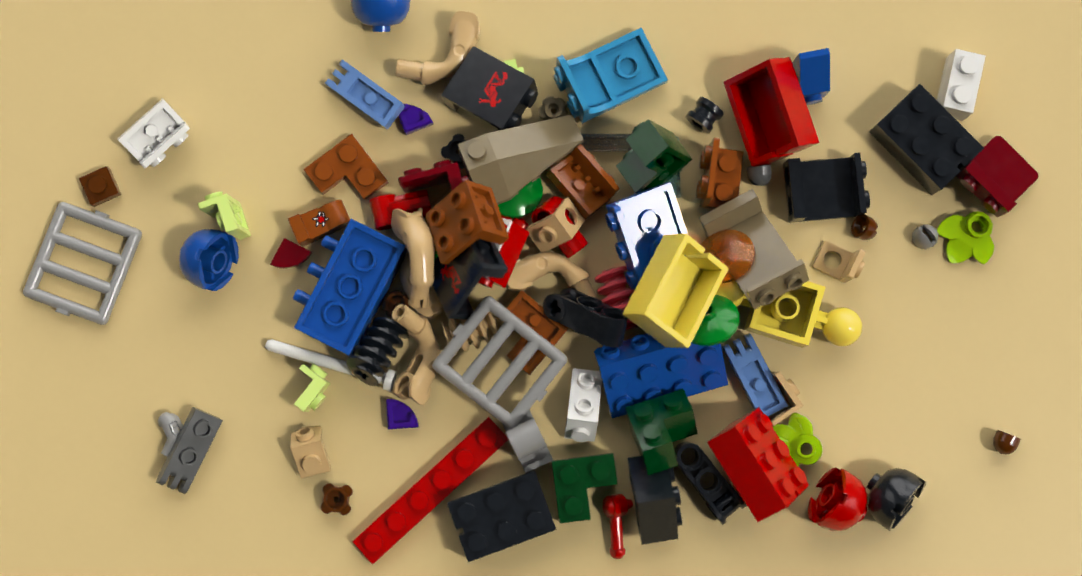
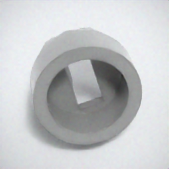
[912,224,938,249]

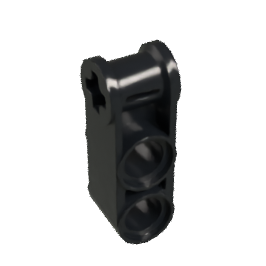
[543,288,628,348]
[674,442,747,525]

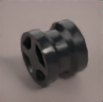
[686,97,724,134]

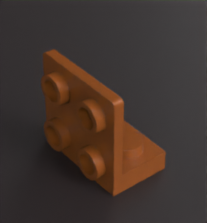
[696,138,744,209]
[426,179,509,265]

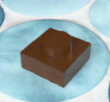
[79,166,122,207]

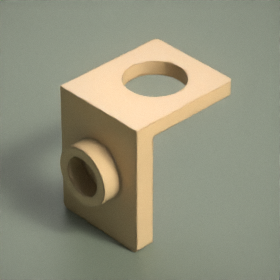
[525,197,585,253]
[813,241,866,283]
[771,371,804,426]

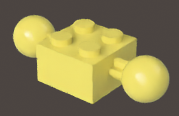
[716,272,862,348]

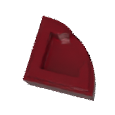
[270,238,312,269]

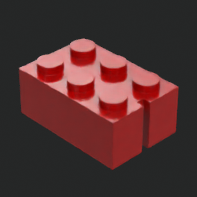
[723,57,820,167]
[707,407,809,522]

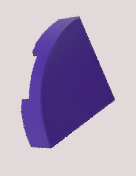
[398,104,434,135]
[386,399,419,430]

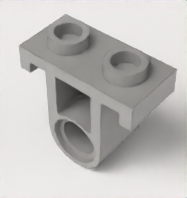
[502,410,553,473]

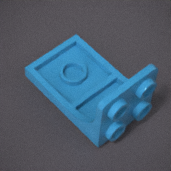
[553,27,668,123]

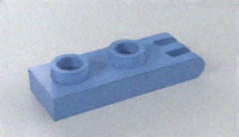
[325,59,405,130]
[722,333,788,416]

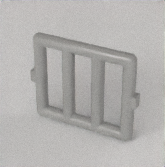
[23,202,142,325]
[432,296,567,428]

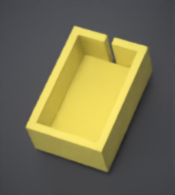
[623,233,729,348]

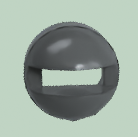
[747,164,772,186]

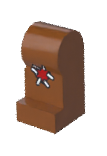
[288,200,350,247]

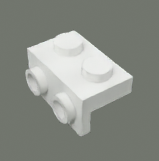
[118,98,190,169]

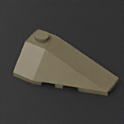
[458,114,584,205]

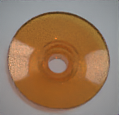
[700,230,755,283]

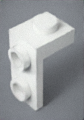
[564,368,602,442]

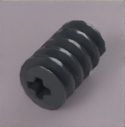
[347,317,409,386]

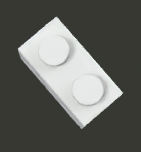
[937,49,986,121]

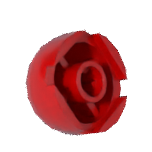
[808,467,867,531]

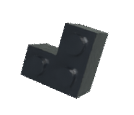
[627,456,682,545]

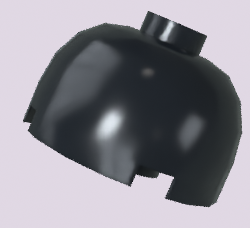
[866,468,926,531]

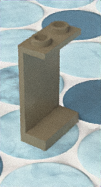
[699,189,809,310]

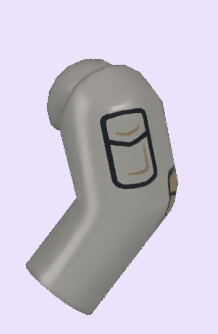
[158,412,183,457]

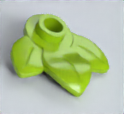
[936,211,994,264]
[773,413,823,466]

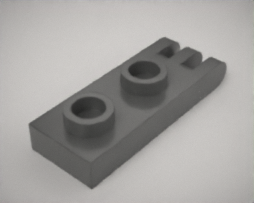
[156,407,223,494]

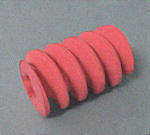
[594,266,639,330]

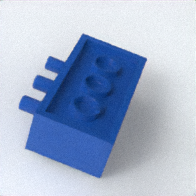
[293,219,408,356]

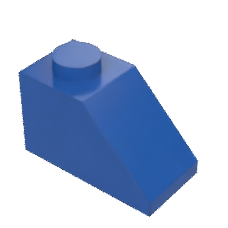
[792,48,830,105]

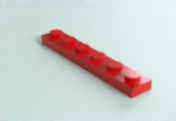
[352,417,509,564]

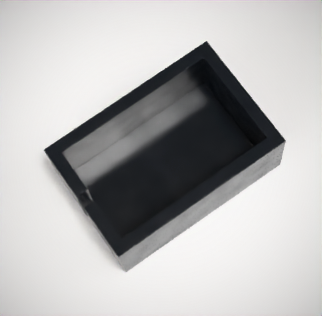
[869,84,984,195]
[447,470,556,562]

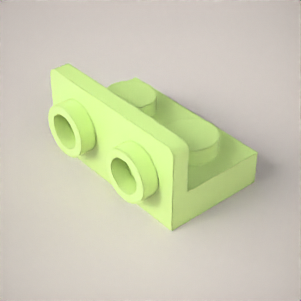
[198,192,251,240]

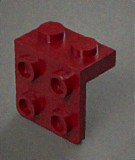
[956,136,1039,217]
[398,160,469,193]

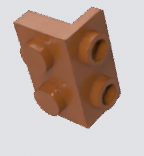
[546,144,620,220]

